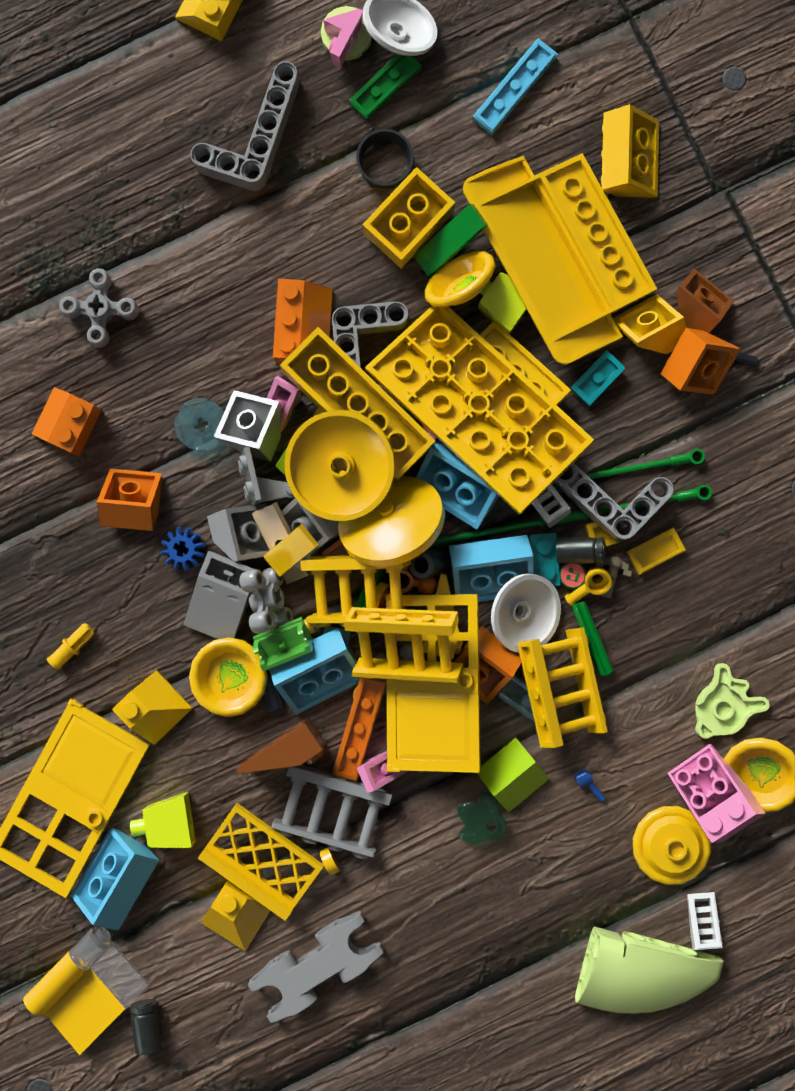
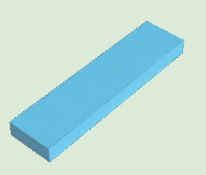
[472,38,558,135]

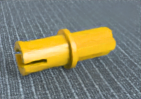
[47,623,94,670]

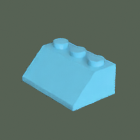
[416,440,499,529]
[449,535,534,602]
[269,628,360,715]
[71,827,159,930]

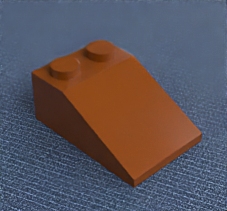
[236,717,326,774]

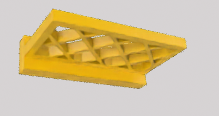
[198,803,324,921]

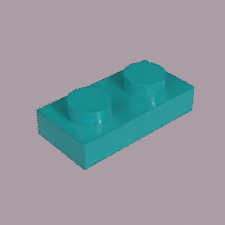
[570,350,625,407]
[529,533,560,586]

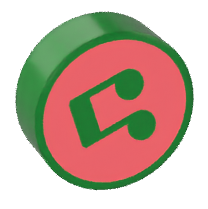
[559,563,586,588]

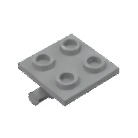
[237,447,295,505]

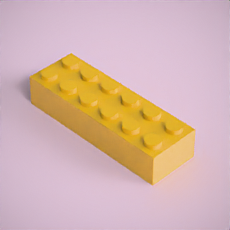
[280,327,435,483]

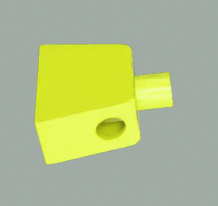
[478,272,527,334]
[130,792,196,848]

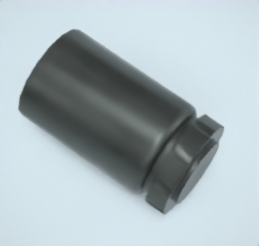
[556,537,606,564]
[409,549,451,578]
[130,999,162,1055]

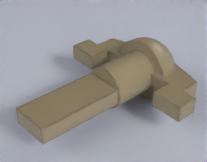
[595,556,632,598]

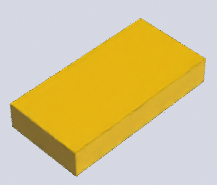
[263,524,319,577]
[626,528,686,575]

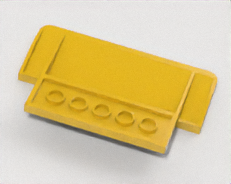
[463,153,657,365]

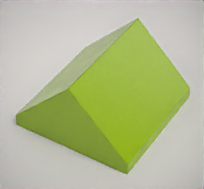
[477,737,549,812]

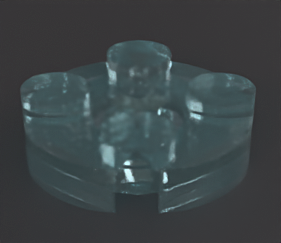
[174,398,224,451]

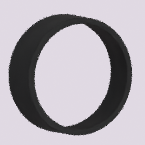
[356,129,414,189]

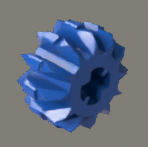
[161,527,206,571]

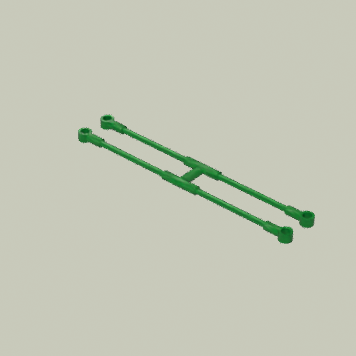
[429,449,712,548]

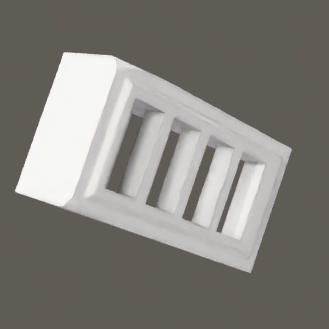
[532,485,571,528]
[687,892,723,950]

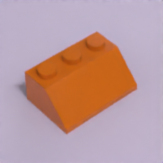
[273,279,333,364]

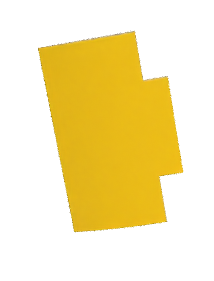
[365,306,594,515]

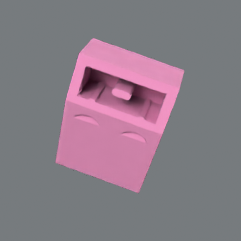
[668,744,766,843]

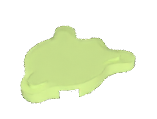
[695,663,770,739]

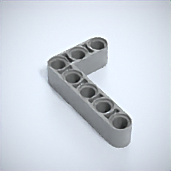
[190,61,299,191]
[332,302,408,368]
[554,463,673,542]

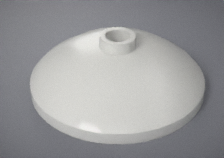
[362,0,437,56]
[491,574,561,653]

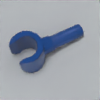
[574,769,605,802]

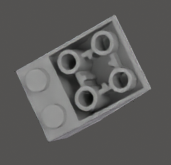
[183,551,257,639]

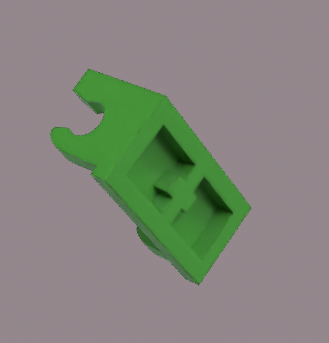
[253,617,313,671]

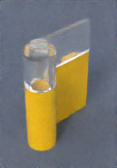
[23,927,150,1055]

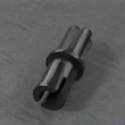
[263,669,283,713]

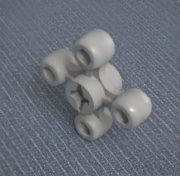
[59,268,139,348]
[239,567,293,634]

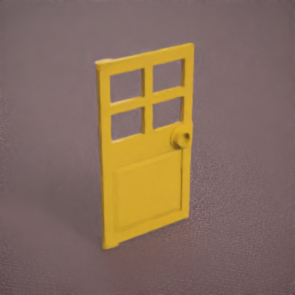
[385,593,480,773]
[0,698,150,898]

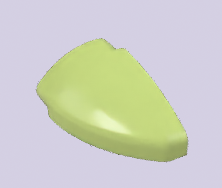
[575,927,724,1014]

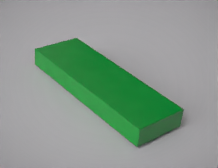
[349,54,422,122]
[413,204,489,276]

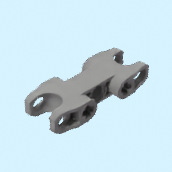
[248,911,384,1023]

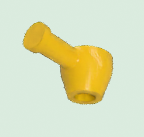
[565,566,612,606]

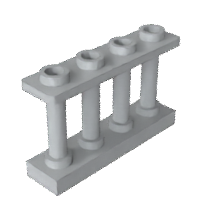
[271,765,392,859]

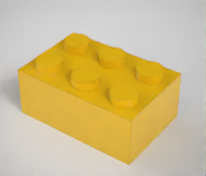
[362,167,455,269]

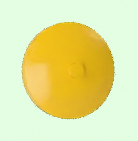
[285,410,395,521]
[338,476,445,567]

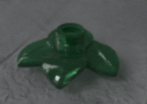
[457,792,506,844]

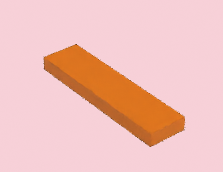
[332,677,387,782]

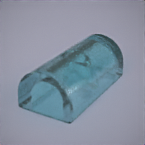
[498,675,535,722]

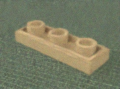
[252,502,311,584]

